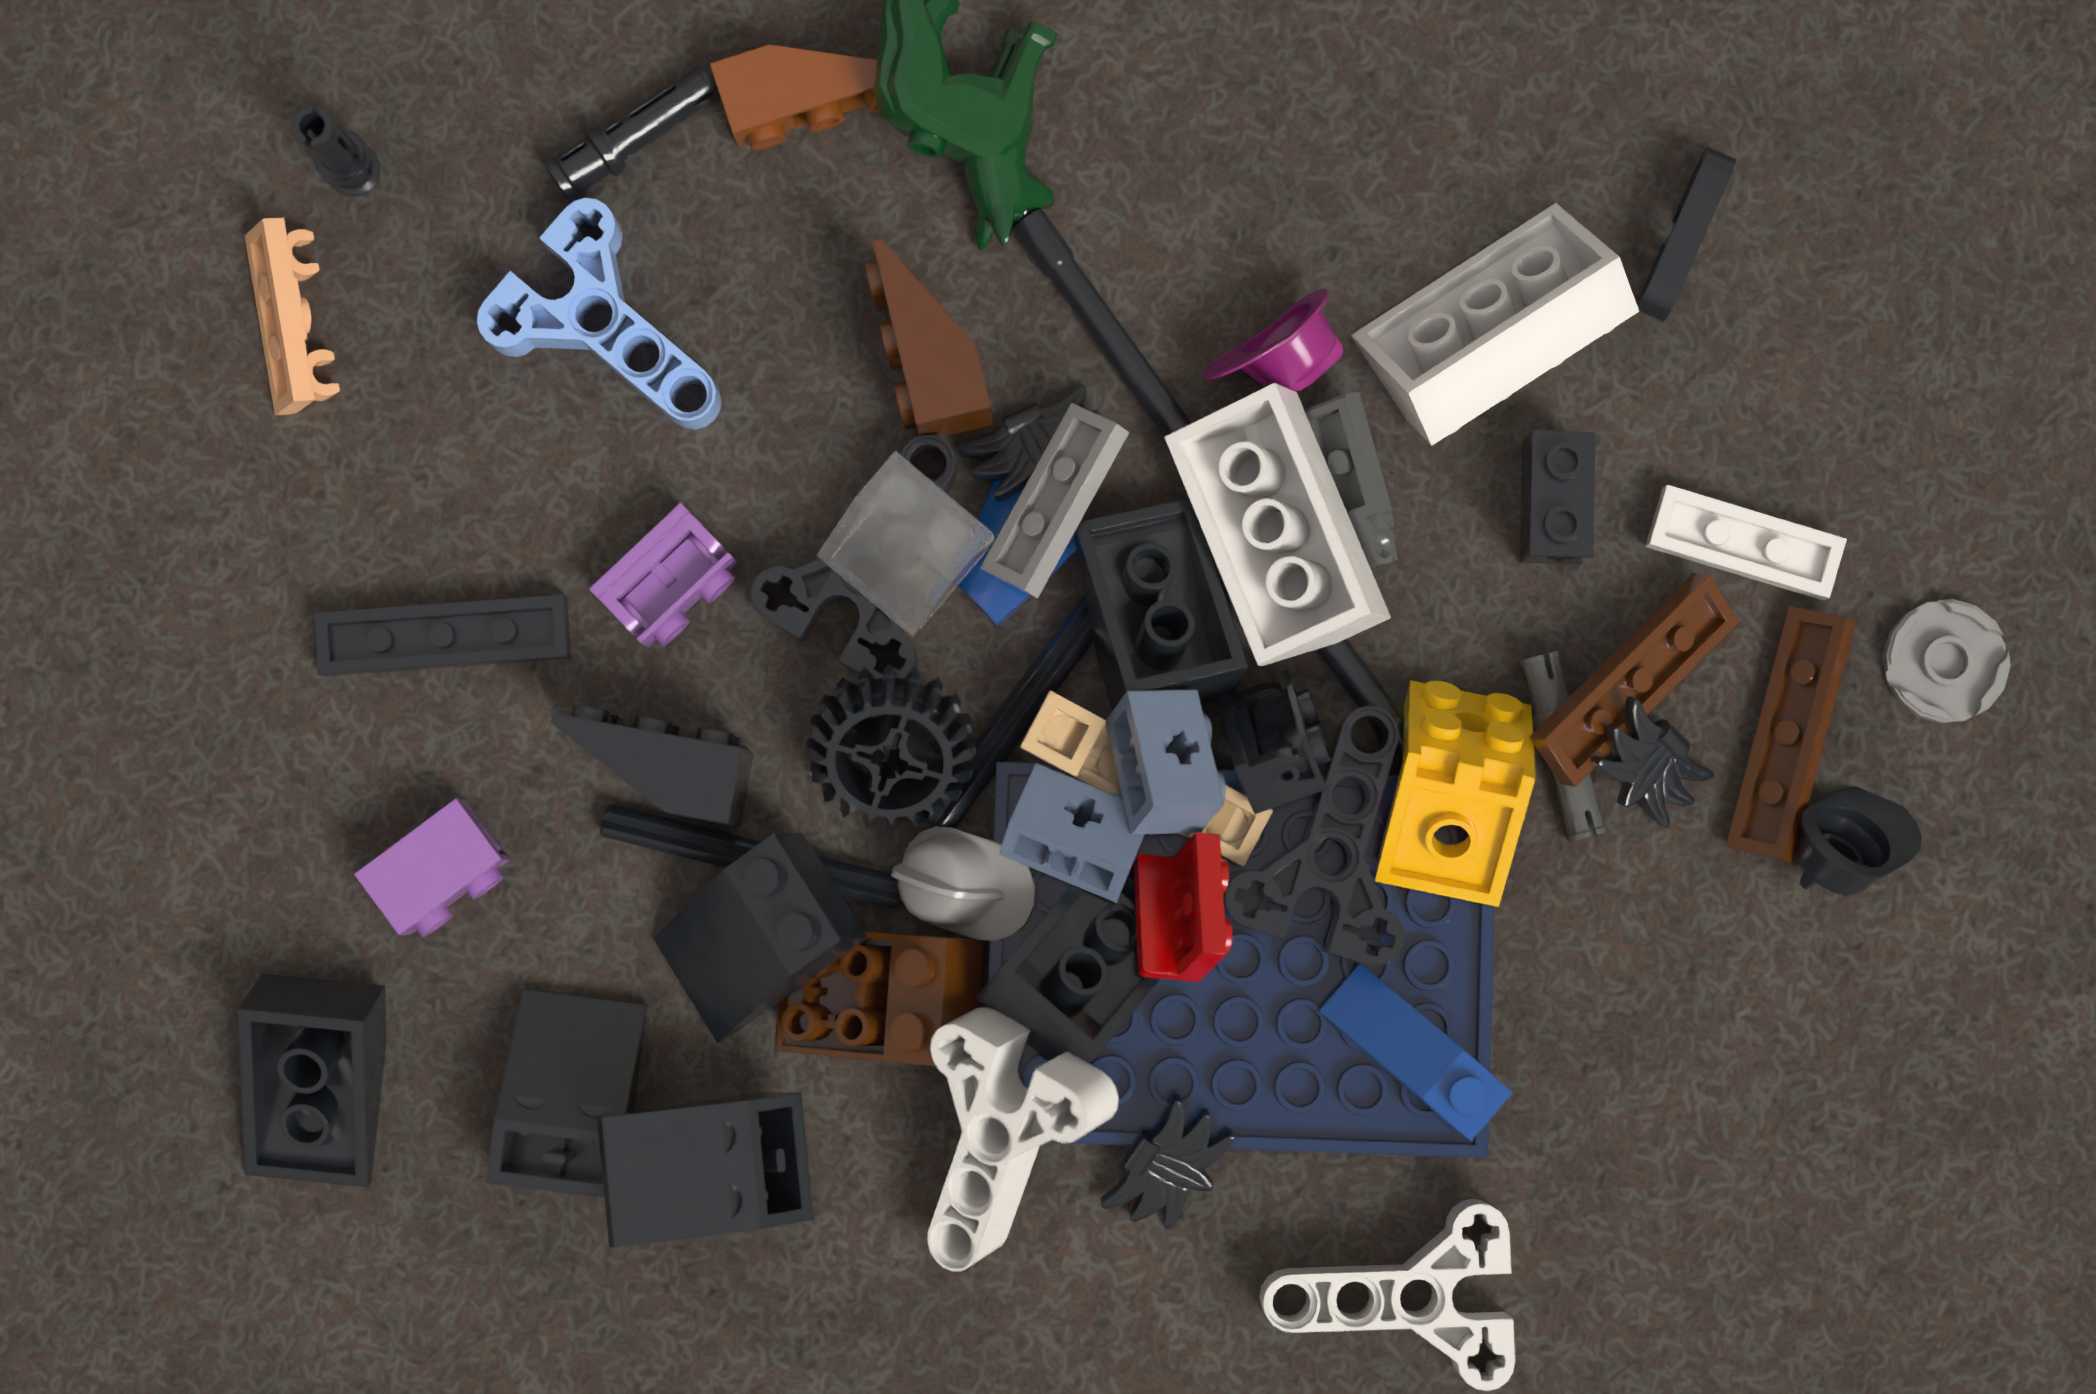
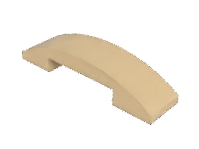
[1020,691,1273,867]

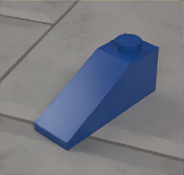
[1318,963,1513,1142]

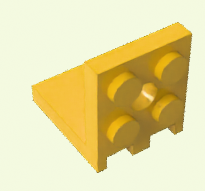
[1375,680,1536,907]

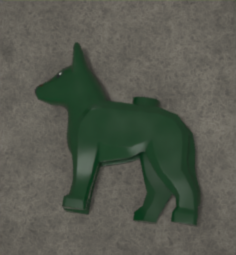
[873,0,1057,251]

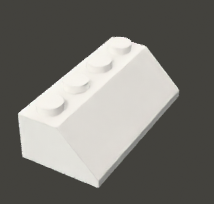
[1351,203,1639,446]
[1165,383,1391,666]

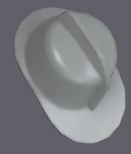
[891,826,1036,941]

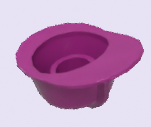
[1203,288,1343,391]

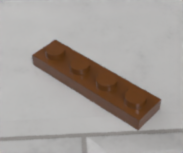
[1529,573,1740,787]
[1726,606,1856,863]

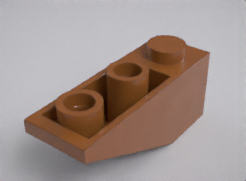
[710,45,879,150]

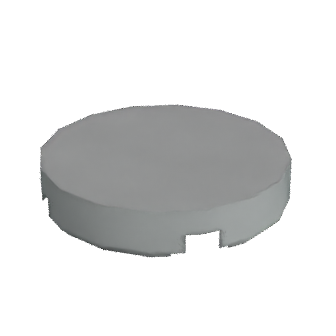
[1882,599,2011,723]

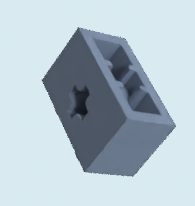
[1106,690,1226,835]
[999,763,1145,903]

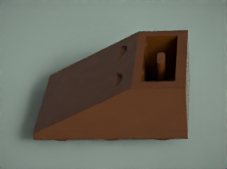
[864,238,993,438]
[776,931,984,1067]

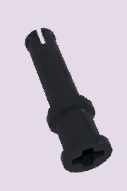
[541,64,721,204]
[291,105,380,196]

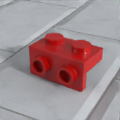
[1134,832,1233,982]

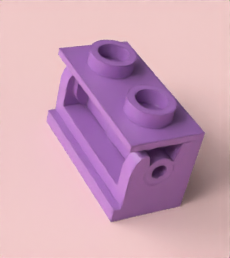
[589,503,738,648]
[354,798,510,937]

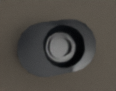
[1795,787,1922,896]

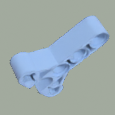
[477,198,721,429]

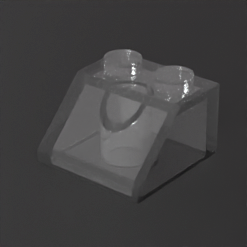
[816,451,995,637]

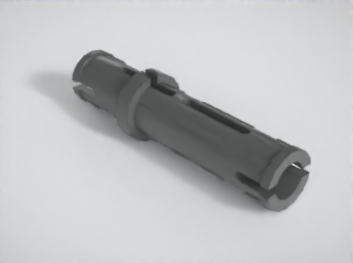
[1519,650,1607,842]

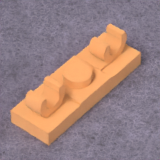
[245,218,340,416]

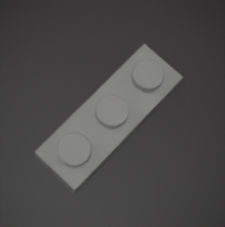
[980,403,1129,599]

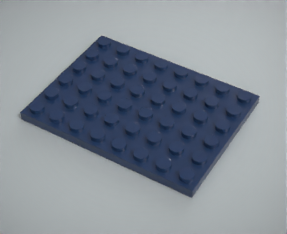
[989,762,1495,1158]

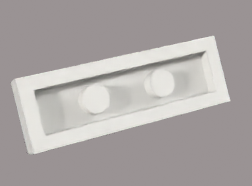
[1645,485,1847,601]

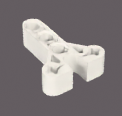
[927,1007,1119,1271]
[1259,1199,1515,1391]

